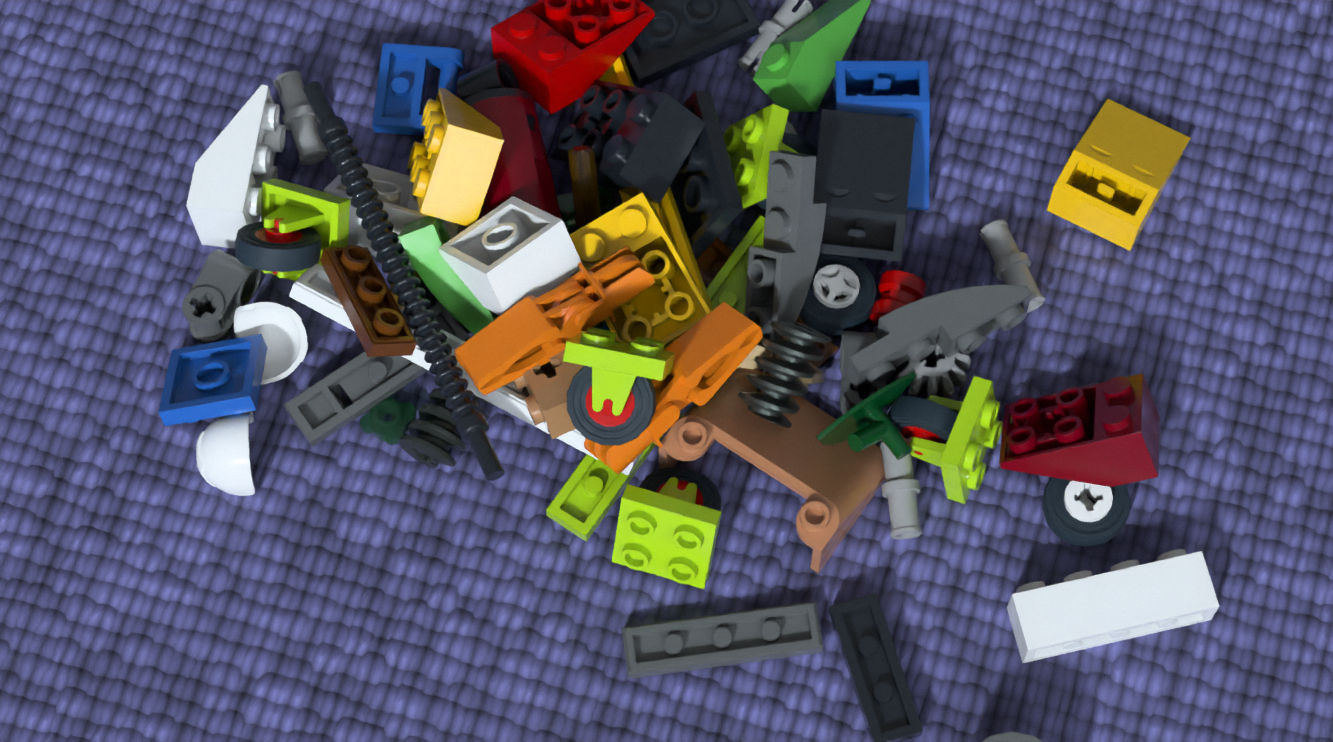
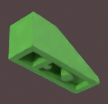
[753,0,871,112]

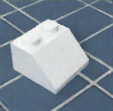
[438,196,583,316]

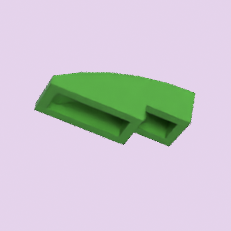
[398,216,497,335]

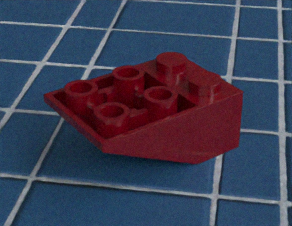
[999,373,1160,487]

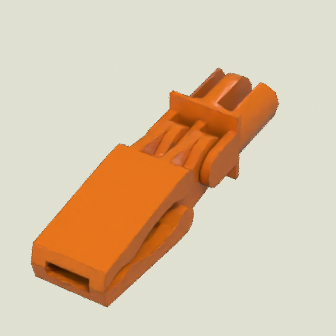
[455,245,655,395]
[584,302,763,474]

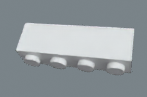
[1007,549,1219,663]

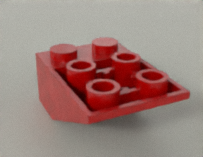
[490,0,655,115]

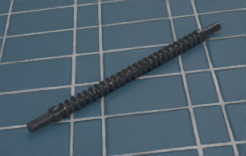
[303,81,505,481]

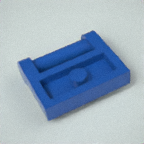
[372,43,465,136]

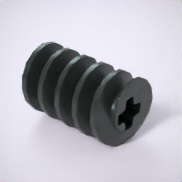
[738,320,831,428]
[398,387,493,468]

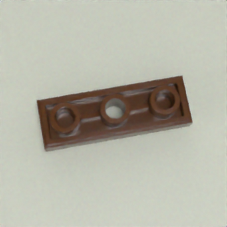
[320,245,417,357]

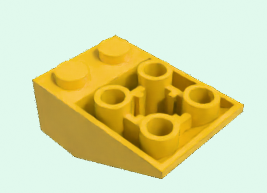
[407,87,504,227]
[1047,99,1191,251]
[569,192,711,345]

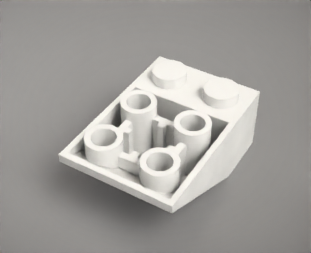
[186,85,286,249]

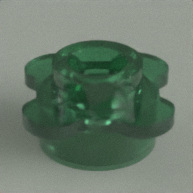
[360,396,416,445]

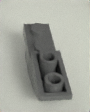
[744,150,827,345]
[846,285,1032,390]

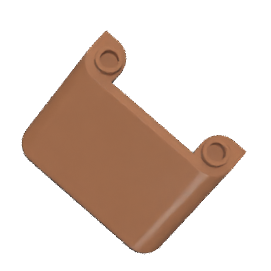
[658,368,885,574]

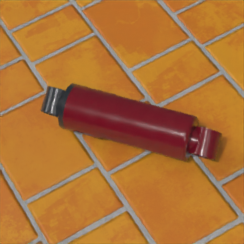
[457,58,575,318]

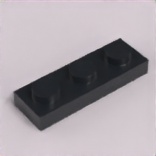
[829,593,923,742]

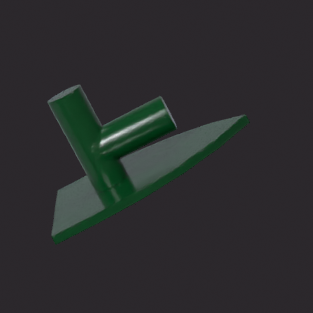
[816,371,917,460]

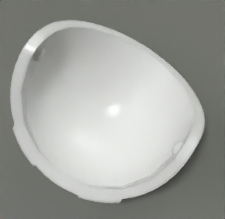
[234,301,308,385]
[196,411,255,496]

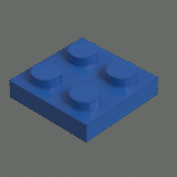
[158,334,268,426]

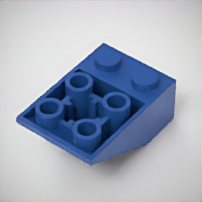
[833,61,930,210]

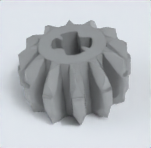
[894,344,971,399]

